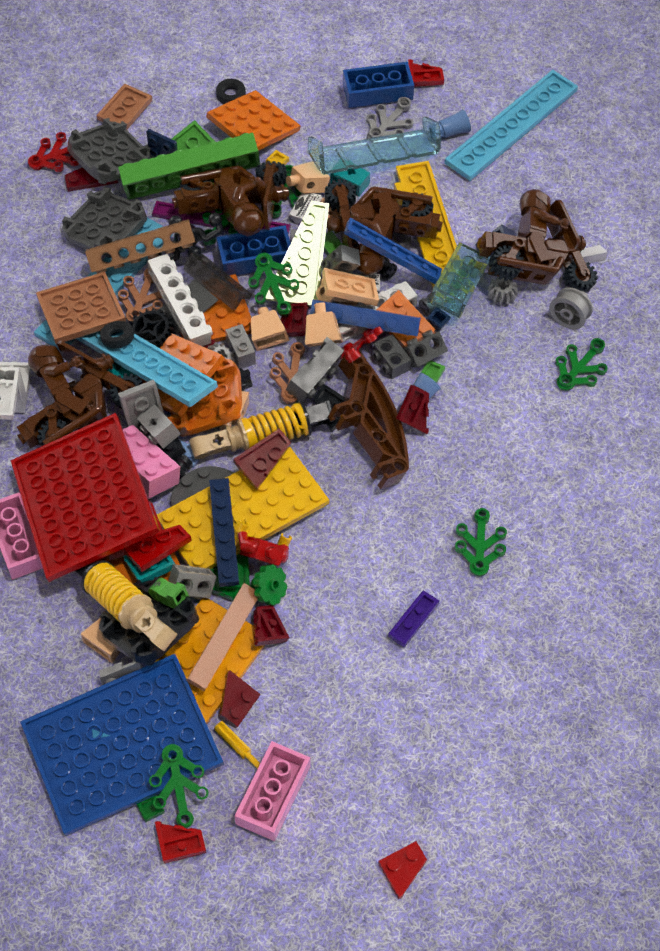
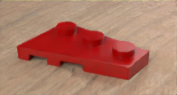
[121,525,192,572]

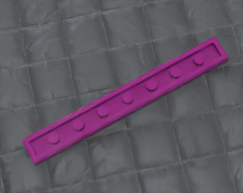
[152,201,291,235]

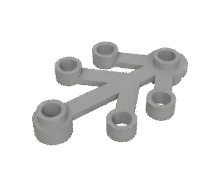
[366,97,413,143]

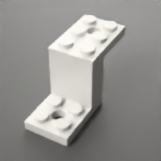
[0,362,31,420]

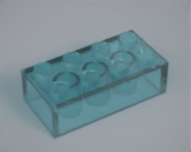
[427,242,491,318]

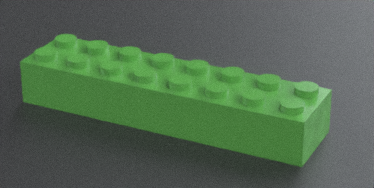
[118,133,261,200]

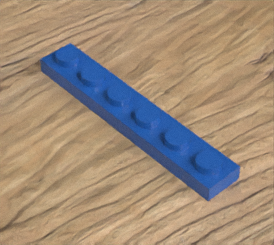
[344,218,442,285]
[310,299,421,336]

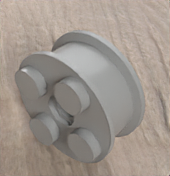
[549,287,593,330]

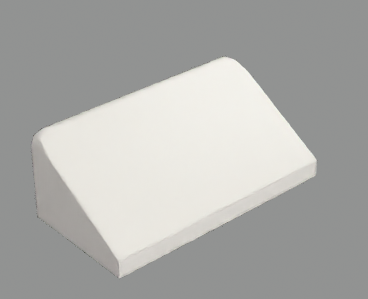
[572,245,607,263]

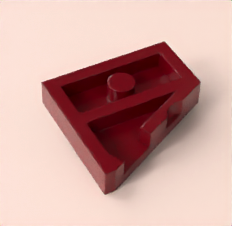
[396,385,429,434]

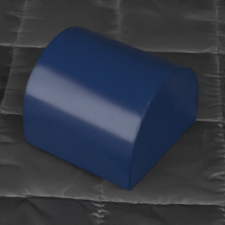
[426,307,451,331]

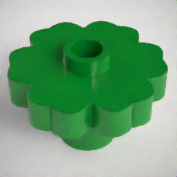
[251,564,287,605]

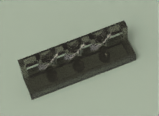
[183,254,252,310]

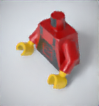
[234,519,292,566]

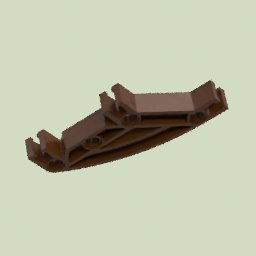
[328,350,409,490]

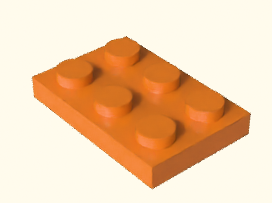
[376,290,436,347]

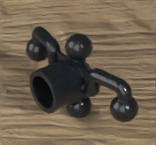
[150,213,223,262]

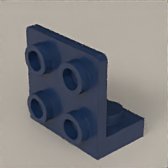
[146,129,177,157]

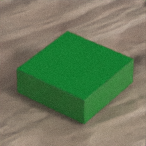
[136,795,165,823]

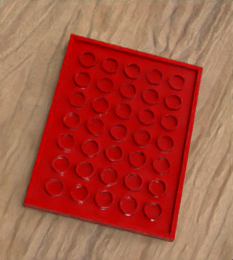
[10,413,160,582]

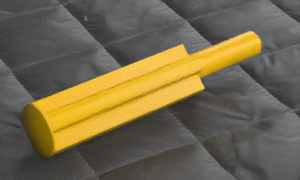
[214,721,260,769]

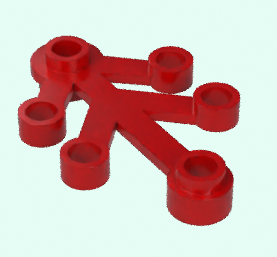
[28,132,79,172]
[340,326,383,363]

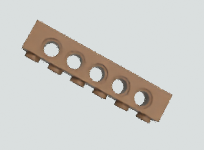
[85,219,195,274]

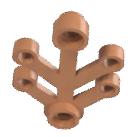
[118,268,163,322]
[269,342,305,404]

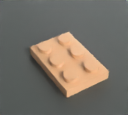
[322,268,379,306]

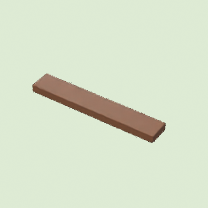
[186,583,257,691]

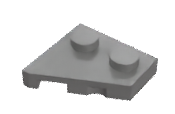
[99,661,141,685]

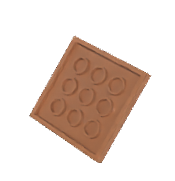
[36,272,126,344]

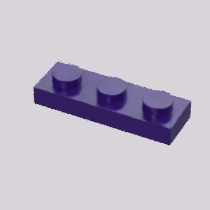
[388,590,439,648]

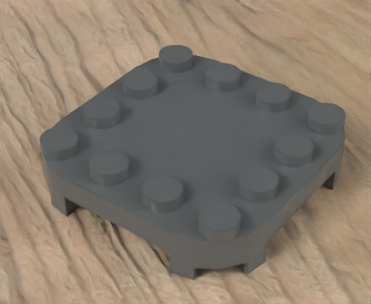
[67,118,150,184]
[62,187,147,257]

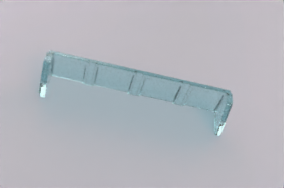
[308,116,441,175]

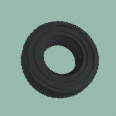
[216,78,246,104]
[100,321,134,349]

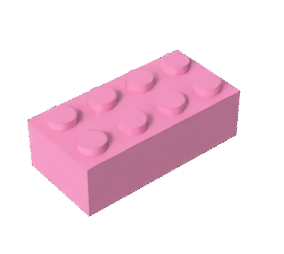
[123,425,180,499]
[0,492,43,580]
[235,741,310,842]

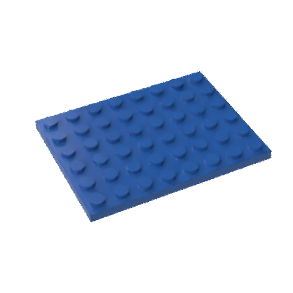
[20,654,224,836]

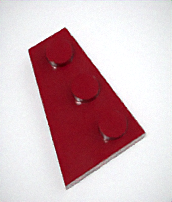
[233,428,291,491]

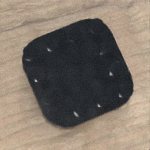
[99,577,199,666]

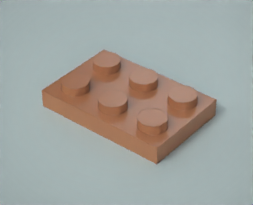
[97,83,153,130]

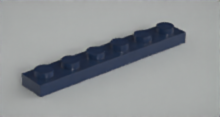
[209,478,239,587]

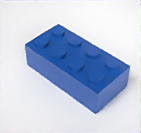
[343,61,414,108]
[216,225,291,277]

